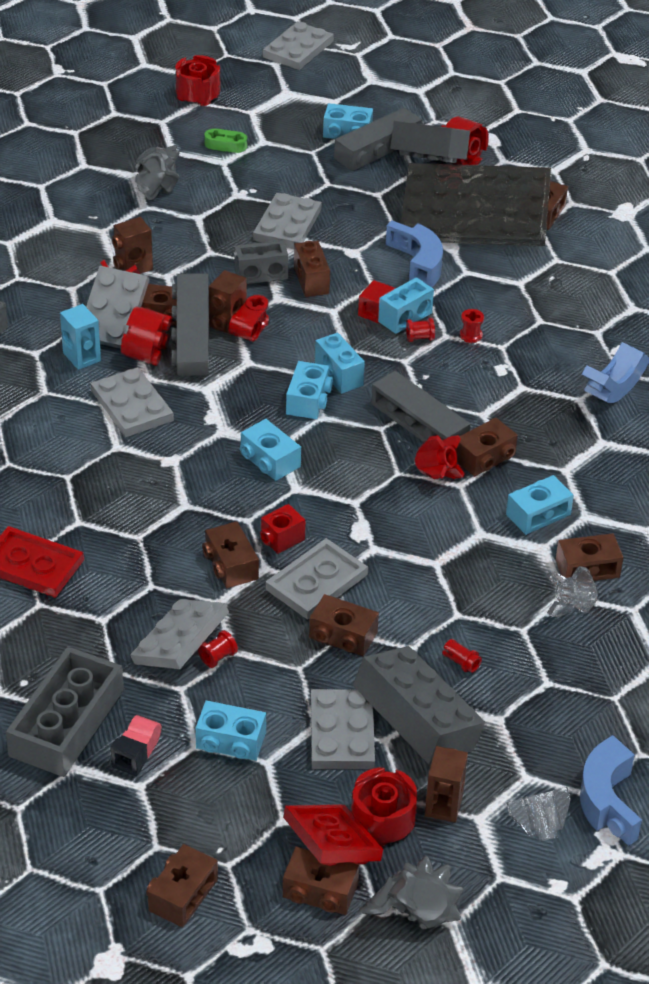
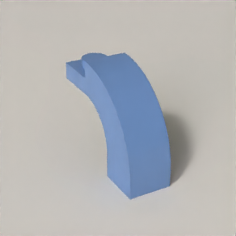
[386,220,443,287]
[582,342,649,403]
[580,735,642,846]

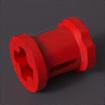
[460,309,484,343]
[406,318,435,342]
[198,630,238,668]

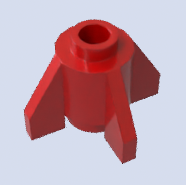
[415,435,465,479]

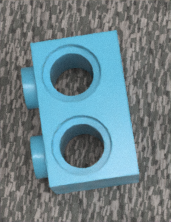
[323,103,373,139]
[378,277,434,334]
[286,361,333,419]
[195,701,266,761]

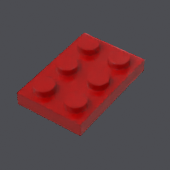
[0,526,84,598]
[283,804,383,866]

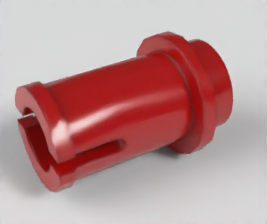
[442,639,482,673]

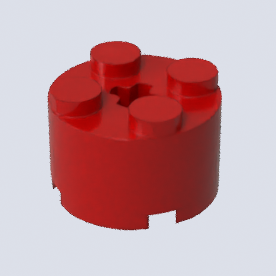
[175,55,220,106]
[441,116,489,169]
[121,306,172,366]
[351,767,417,846]

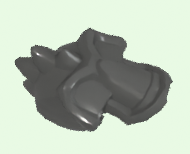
[135,145,180,200]
[359,856,464,929]

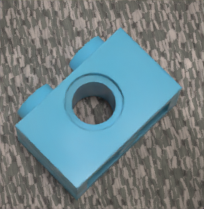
[60,304,101,370]
[315,332,365,394]
[240,419,301,481]
[506,475,574,535]

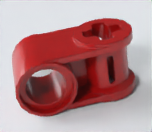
[228,295,269,342]

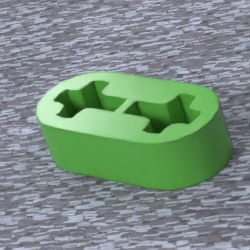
[204,129,247,153]

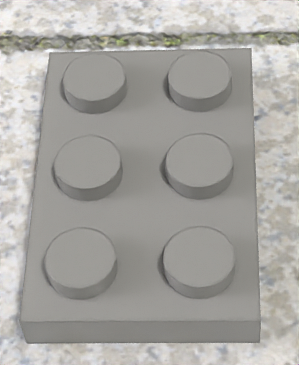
[263,21,334,70]
[253,193,322,249]
[86,266,149,348]
[91,367,174,437]
[266,538,368,620]
[130,599,229,669]
[311,689,375,769]

